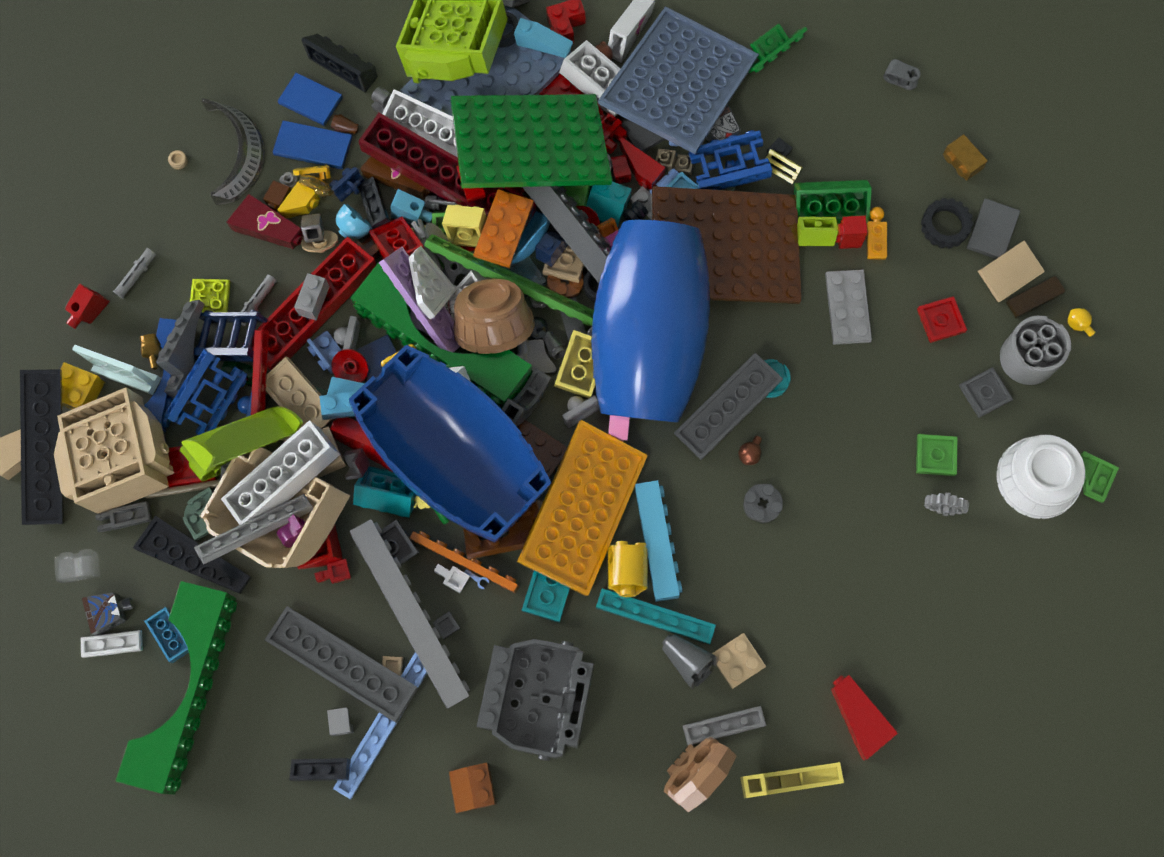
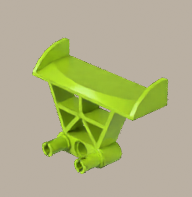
[179,406,303,482]

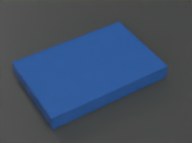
[278,73,343,126]

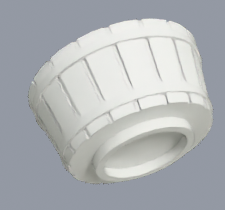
[996,435,1085,519]

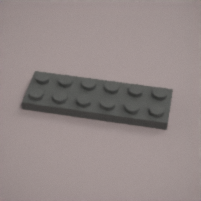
[674,353,783,461]

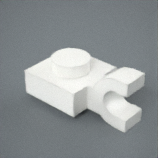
[434,564,470,593]

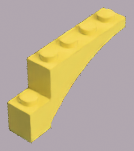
[740,762,844,798]

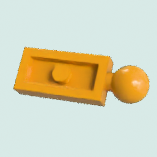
[867,207,887,260]

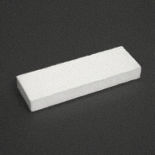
[81,630,143,658]

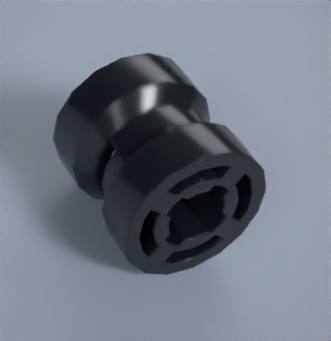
[623,200,648,221]

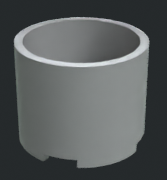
[1000,316,1071,385]

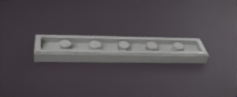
[194,494,313,564]

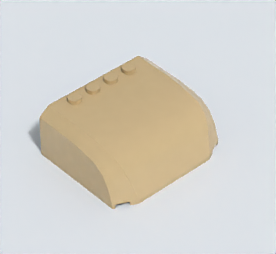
[200,447,350,568]

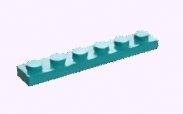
[596,588,716,645]

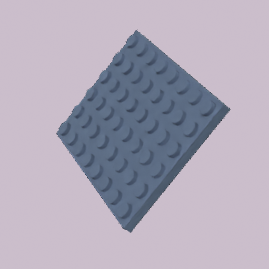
[400,5,572,116]
[598,7,759,154]

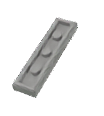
[683,706,766,746]

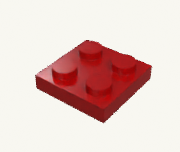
[917,296,967,343]

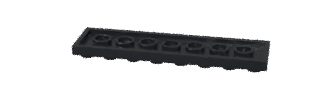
[20,369,64,525]

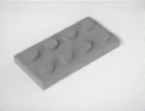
[825,270,872,345]

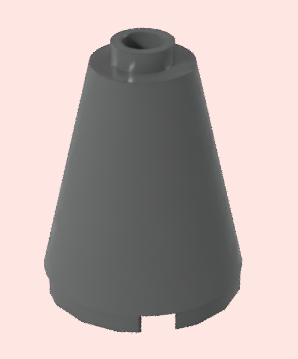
[662,634,718,689]

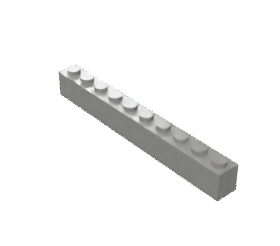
[350,520,470,708]

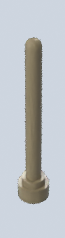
[145,479,220,499]

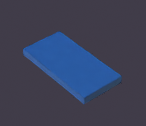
[273,121,352,170]

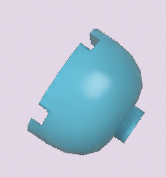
[336,204,372,239]

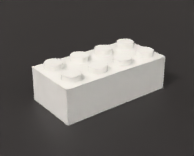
[559,40,620,117]

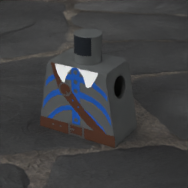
[82,592,134,636]

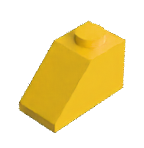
[277,181,320,218]

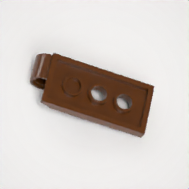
[463,500,544,559]

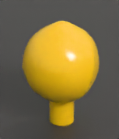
[1068,308,1095,337]

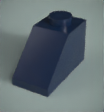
[535,230,568,267]

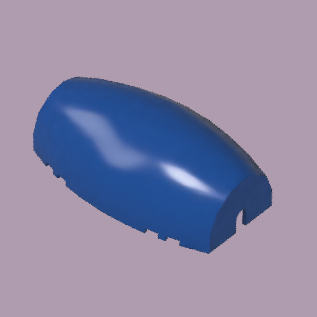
[591,220,710,422]
[349,345,551,542]

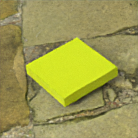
[190,279,231,312]

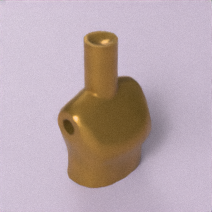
[140,334,162,370]

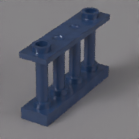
[194,310,268,362]

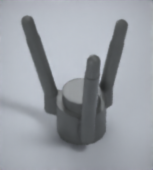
[425,194,457,213]

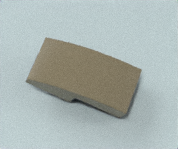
[655,149,695,176]

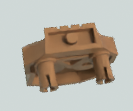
[664,737,737,812]

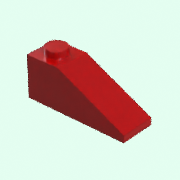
[620,137,665,190]

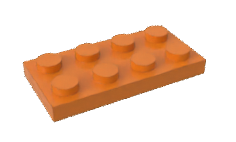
[473,190,534,268]

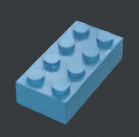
[144,607,189,663]

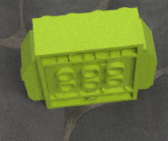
[396,0,508,83]

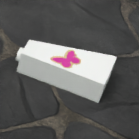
[608,0,655,63]

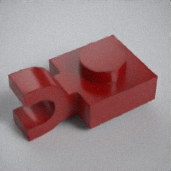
[314,559,351,584]

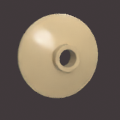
[301,231,338,253]

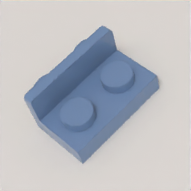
[307,331,341,374]

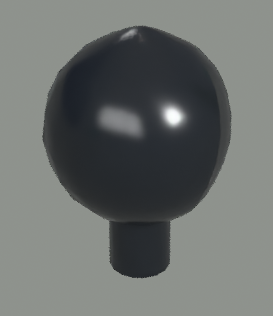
[530,316,548,339]

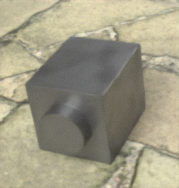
[301,213,324,243]

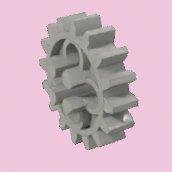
[924,493,969,516]

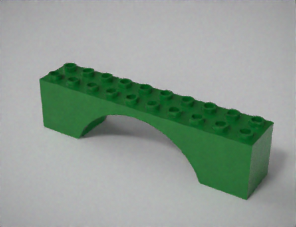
[351,263,533,410]
[116,581,237,795]

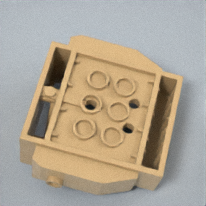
[54,387,174,514]

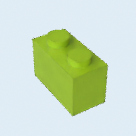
[797,217,838,246]

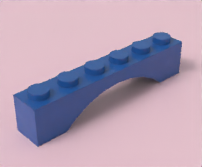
[144,318,176,433]

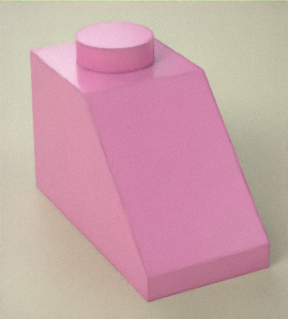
[608,415,630,442]

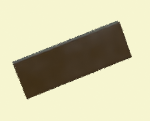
[1006,276,1066,318]

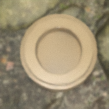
[168,150,188,170]

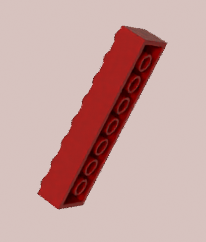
[243,237,377,370]

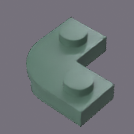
[183,487,213,541]

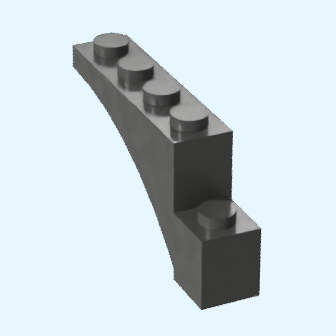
[156,300,205,404]

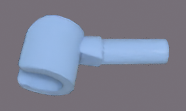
[464,569,489,589]

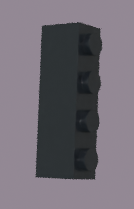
[301,33,378,93]

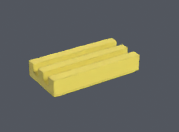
[765,149,803,184]

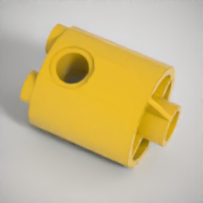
[608,541,648,597]

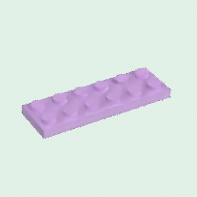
[379,247,460,352]

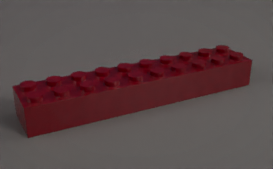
[359,112,536,230]

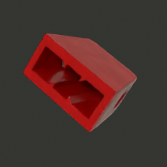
[65,284,110,329]

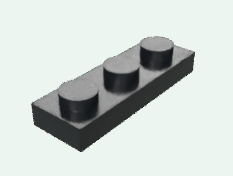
[358,177,390,229]
[289,758,351,781]

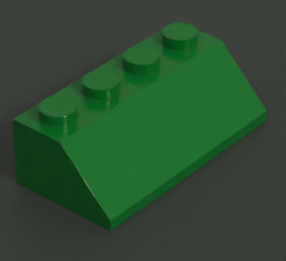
[794,180,872,224]

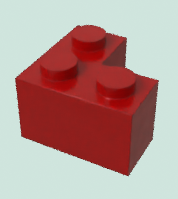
[546,0,586,44]

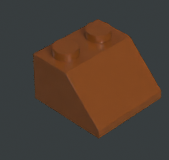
[449,763,496,813]

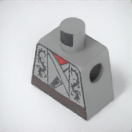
[706,106,741,142]

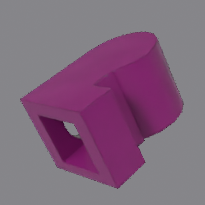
[277,514,305,548]

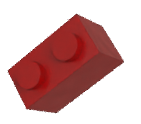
[835,216,867,249]

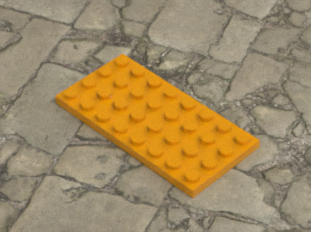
[517,420,648,596]

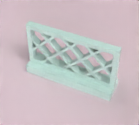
[72,345,161,395]

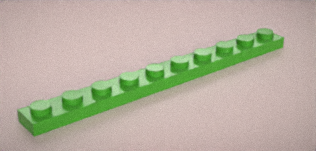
[424,234,594,326]

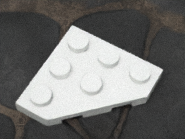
[408,246,457,319]

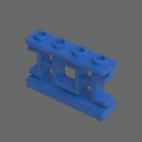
[689,130,772,190]
[164,349,247,435]

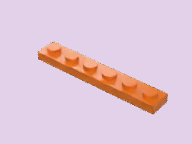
[410,531,519,593]

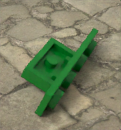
[748,24,808,73]

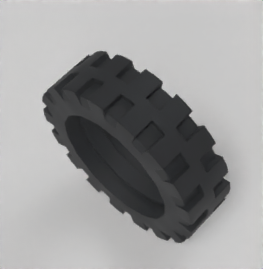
[921,198,973,249]

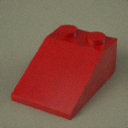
[369,216,425,259]

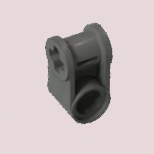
[883,59,920,90]

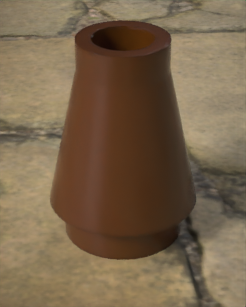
[331,114,359,135]

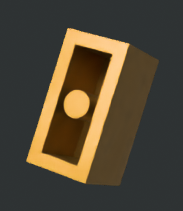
[943,134,987,181]

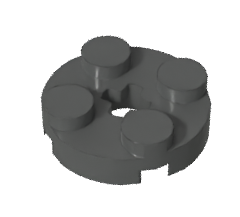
[743,484,783,523]

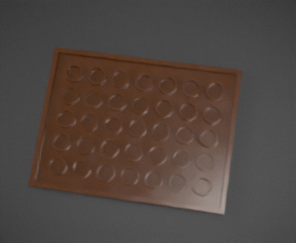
[652,186,801,304]

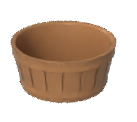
[453,279,535,354]

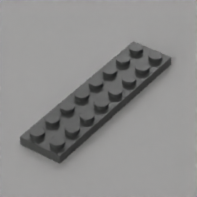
[265,606,418,723]

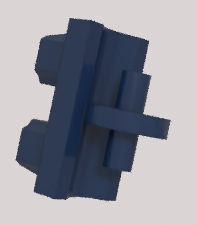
[329,167,365,202]

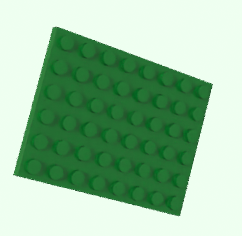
[451,94,612,188]

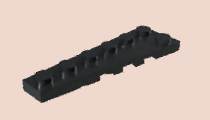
[133,516,252,594]

